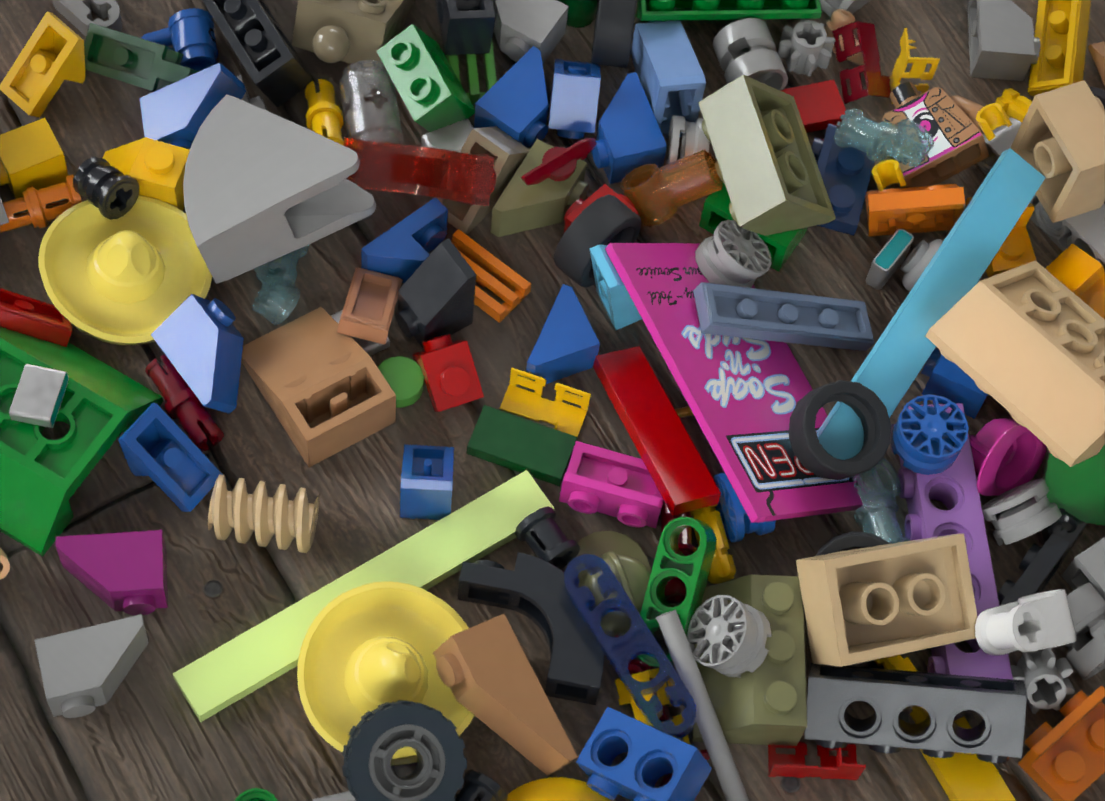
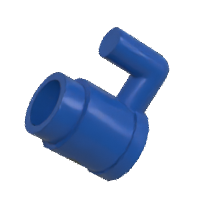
[142,8,218,71]

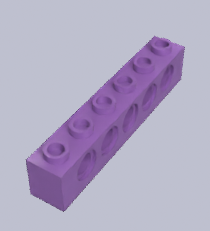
[890,403,1013,680]

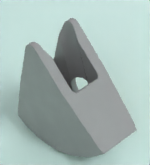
[183,94,376,284]

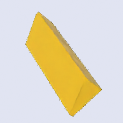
[1028,0,1091,96]

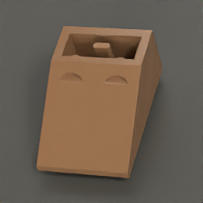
[241,307,396,468]

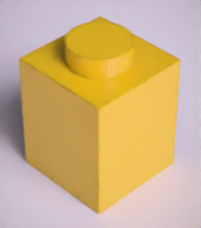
[0,118,69,199]

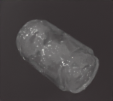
[339,60,403,164]

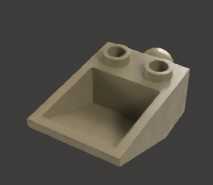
[292,0,415,72]

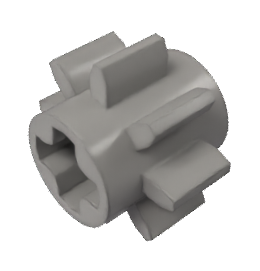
[777,19,835,77]
[1011,648,1075,714]

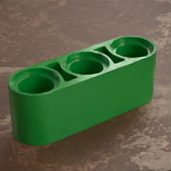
[633,517,716,667]

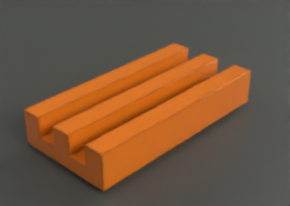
[451,229,531,323]

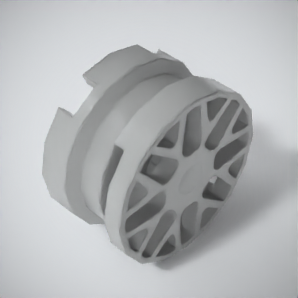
[665,115,710,183]
[695,220,772,288]
[982,478,1062,546]
[687,595,772,678]

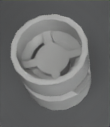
[713,18,788,90]
[1066,582,1105,680]

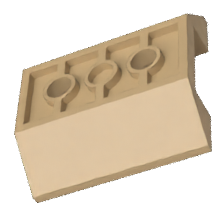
[925,260,1105,467]

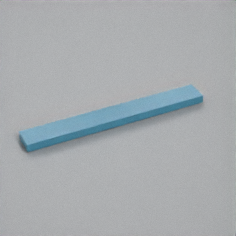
[816,148,1046,460]

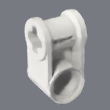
[975,589,1077,655]

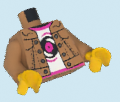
[872,82,1012,192]

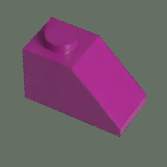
[55,530,168,615]

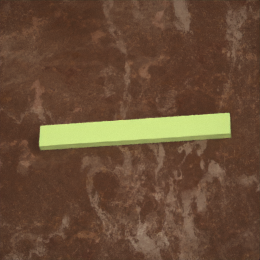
[173,470,555,723]

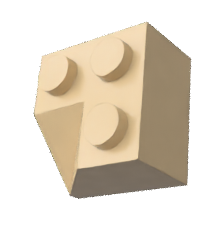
[1010,80,1105,223]

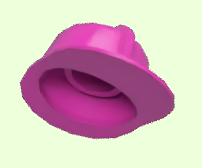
[969,418,1047,496]

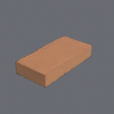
[337,267,403,345]

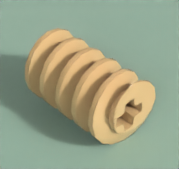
[208,474,320,553]

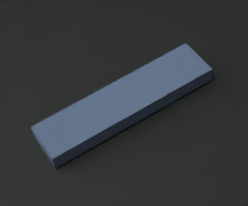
[693,282,875,351]

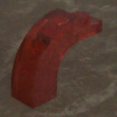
[344,137,496,206]

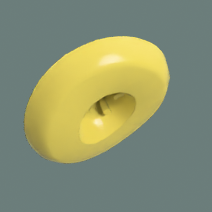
[38,195,212,345]
[297,581,475,765]

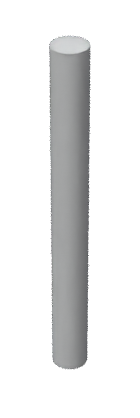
[656,610,749,801]

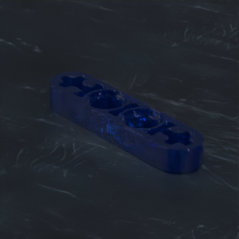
[564,554,696,739]

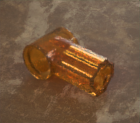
[620,149,722,227]

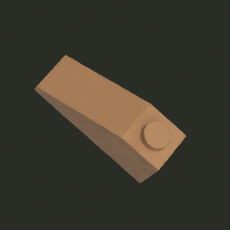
[433,614,578,776]

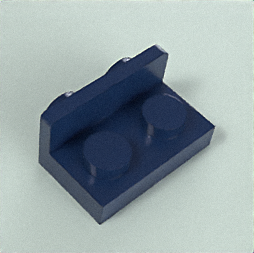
[811,123,876,236]

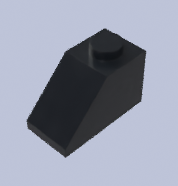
[395,238,476,350]

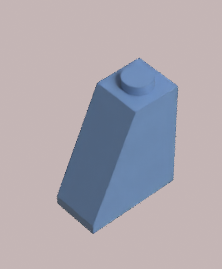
[631,20,706,138]

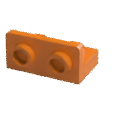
[865,184,965,237]
[1018,685,1105,801]

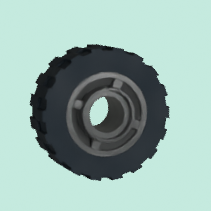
[342,700,467,801]

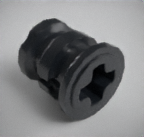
[73,156,139,220]

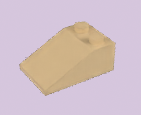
[796,533,978,667]

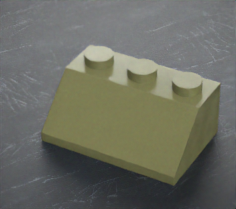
[698,75,836,236]
[692,574,807,746]

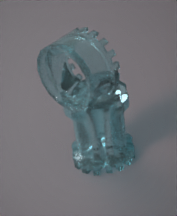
[834,108,934,167]
[252,245,309,325]
[852,457,910,544]

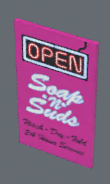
[605,243,877,523]

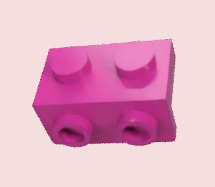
[559,441,664,528]

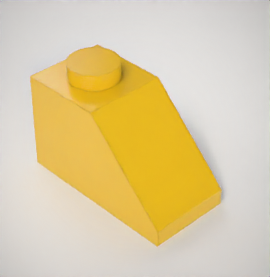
[103,137,190,211]

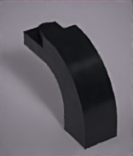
[457,552,605,705]

